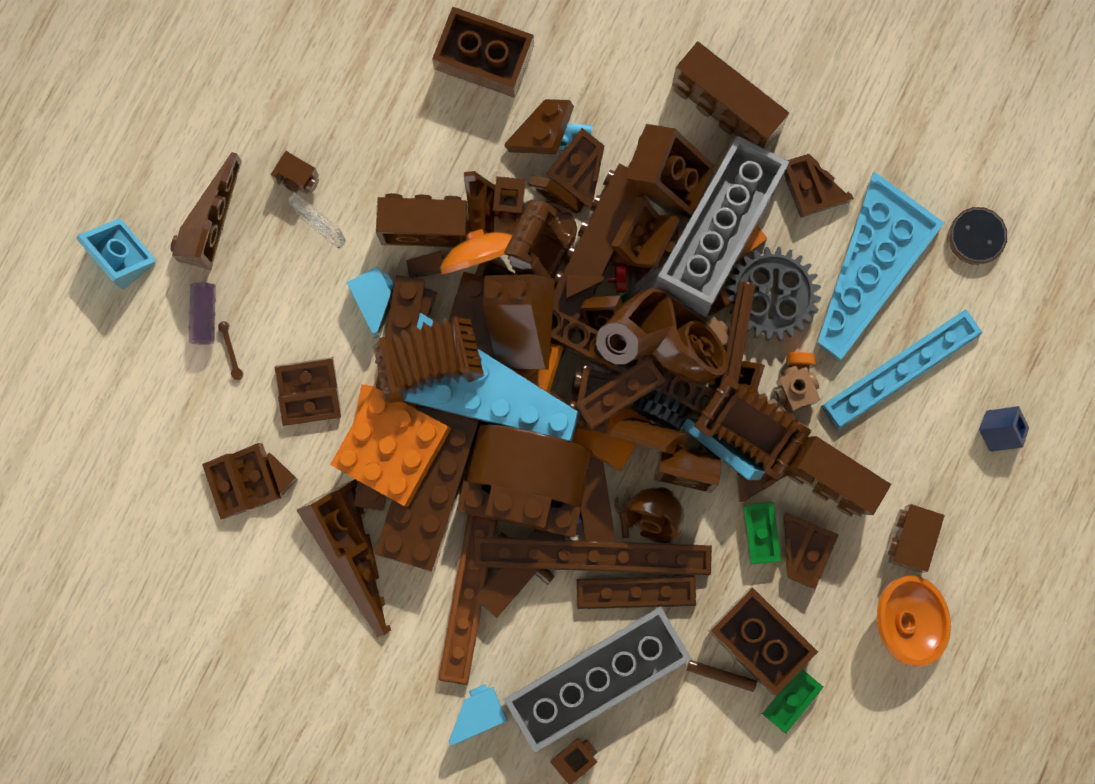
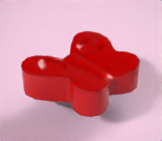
[608,265,626,293]

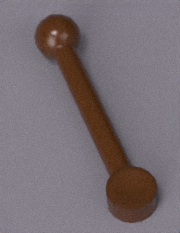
[218,321,243,380]

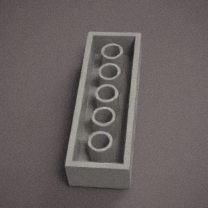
[654,135,789,317]
[504,606,692,753]

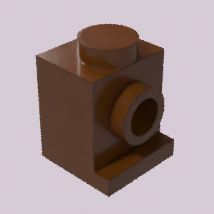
[270,151,319,194]
[493,176,526,223]
[550,738,598,784]

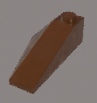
[170,152,242,270]

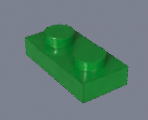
[743,502,781,565]
[761,669,823,734]

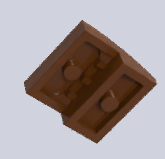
[274,357,341,426]
[610,417,689,455]
[202,443,281,519]

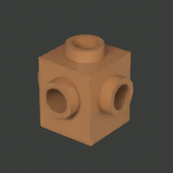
[774,366,821,414]

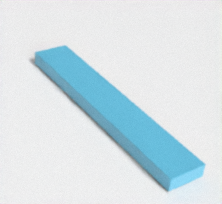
[821,309,983,430]

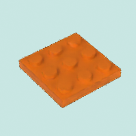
[330,387,451,508]

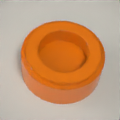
[786,352,816,368]

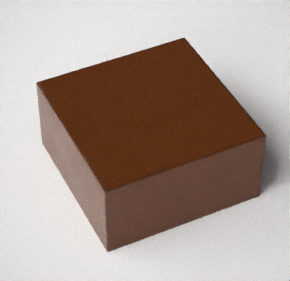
[581,296,623,331]

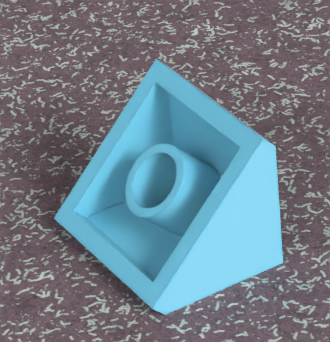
[76,218,157,290]

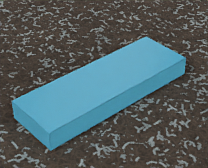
[682,418,765,480]

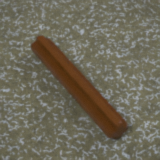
[720,281,755,385]

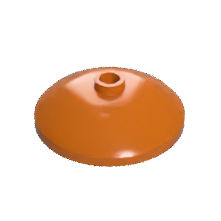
[440,229,512,274]
[877,575,951,667]

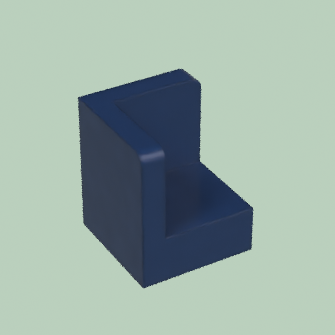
[979,406,1029,451]

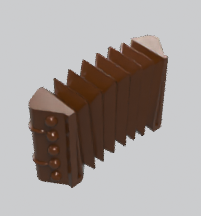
[504,200,574,279]
[373,316,484,403]
[694,376,812,480]

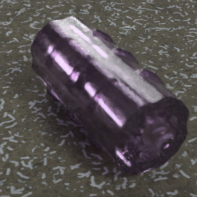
[188,283,216,345]

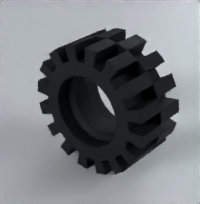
[632,389,690,431]

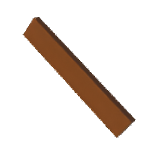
[438,514,497,685]

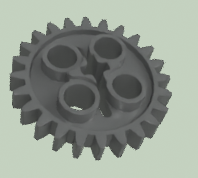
[726,247,821,342]

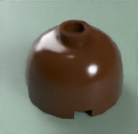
[623,487,685,543]

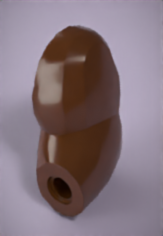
[596,288,728,382]

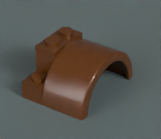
[457,424,593,539]

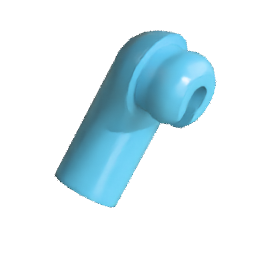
[558,123,592,150]

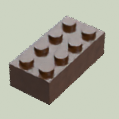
[672,41,790,150]

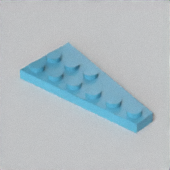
[816,171,944,361]
[404,313,579,442]

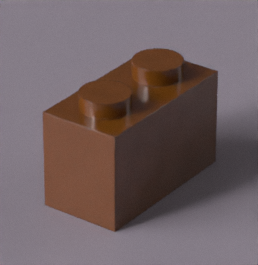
[886,504,945,573]

